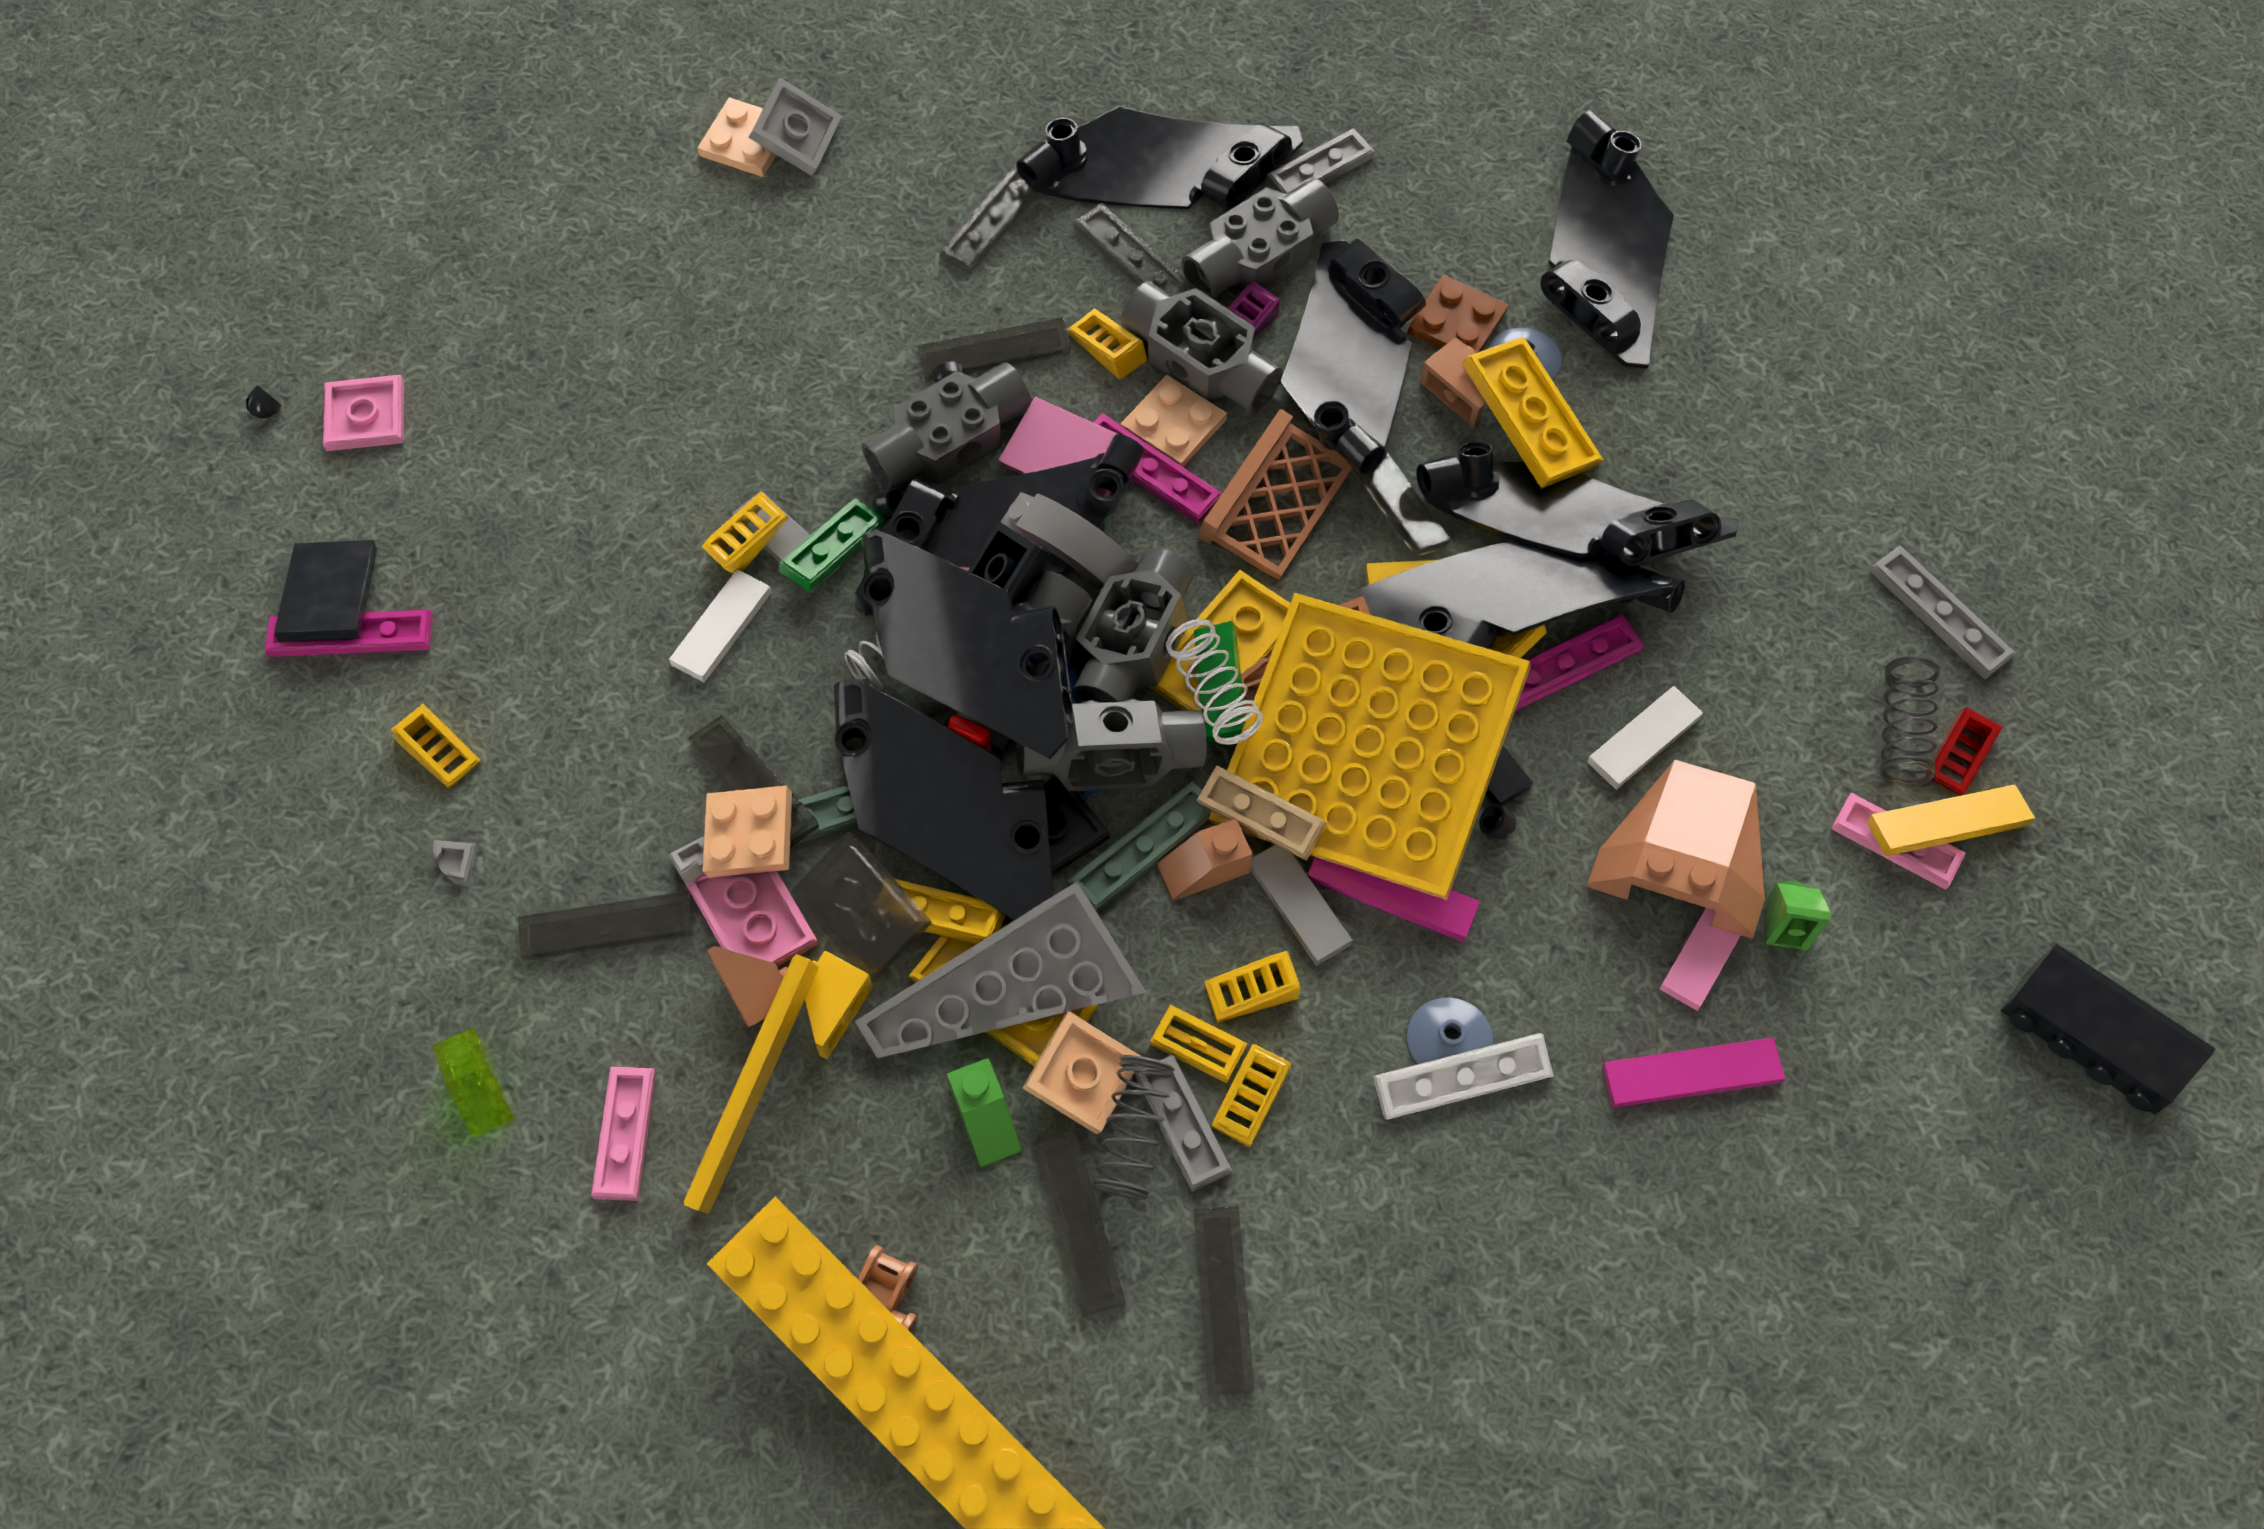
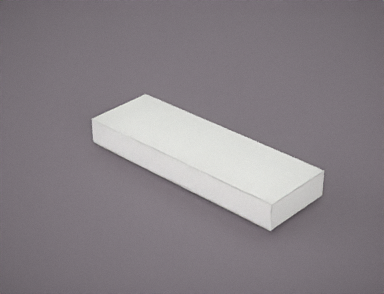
[669,569,772,683]
[1587,686,1703,790]

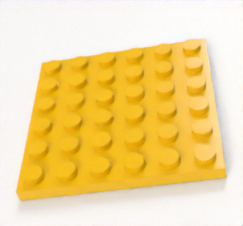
[1209,593,1531,900]

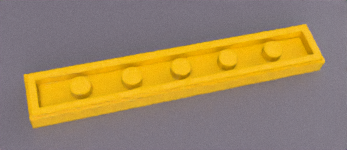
[684,954,819,1214]

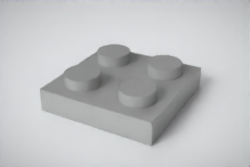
[748,78,842,176]

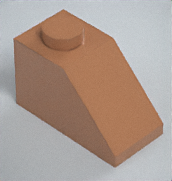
[1420,337,1484,428]
[1157,818,1253,901]
[706,946,787,1027]

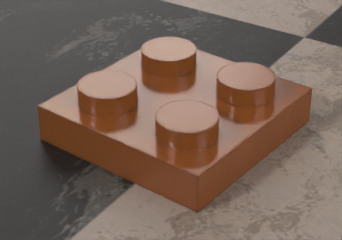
[1408,275,1509,353]

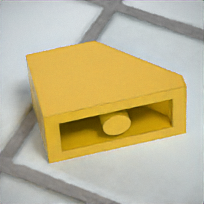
[805,951,873,1059]

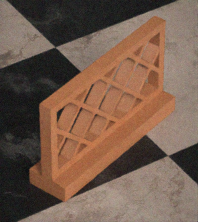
[1197,409,1353,580]

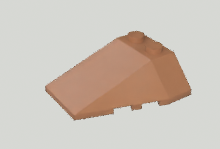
[1587,760,1765,939]

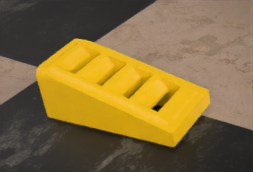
[1067,308,1147,380]
[702,492,789,574]
[391,703,481,789]
[1204,951,1301,1023]
[1211,1044,1291,1147]

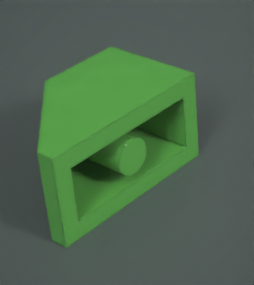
[1765,881,1831,951]
[947,1058,1022,1168]

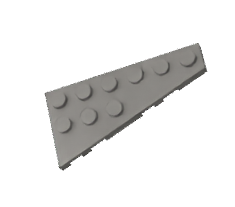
[855,881,1146,1059]

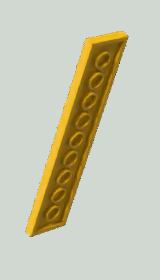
[707,1196,1105,1529]

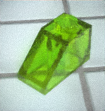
[432,1027,515,1137]

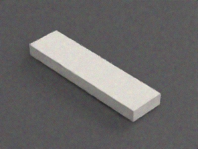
[1373,1033,1554,1120]

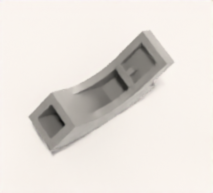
[1001,492,1138,590]

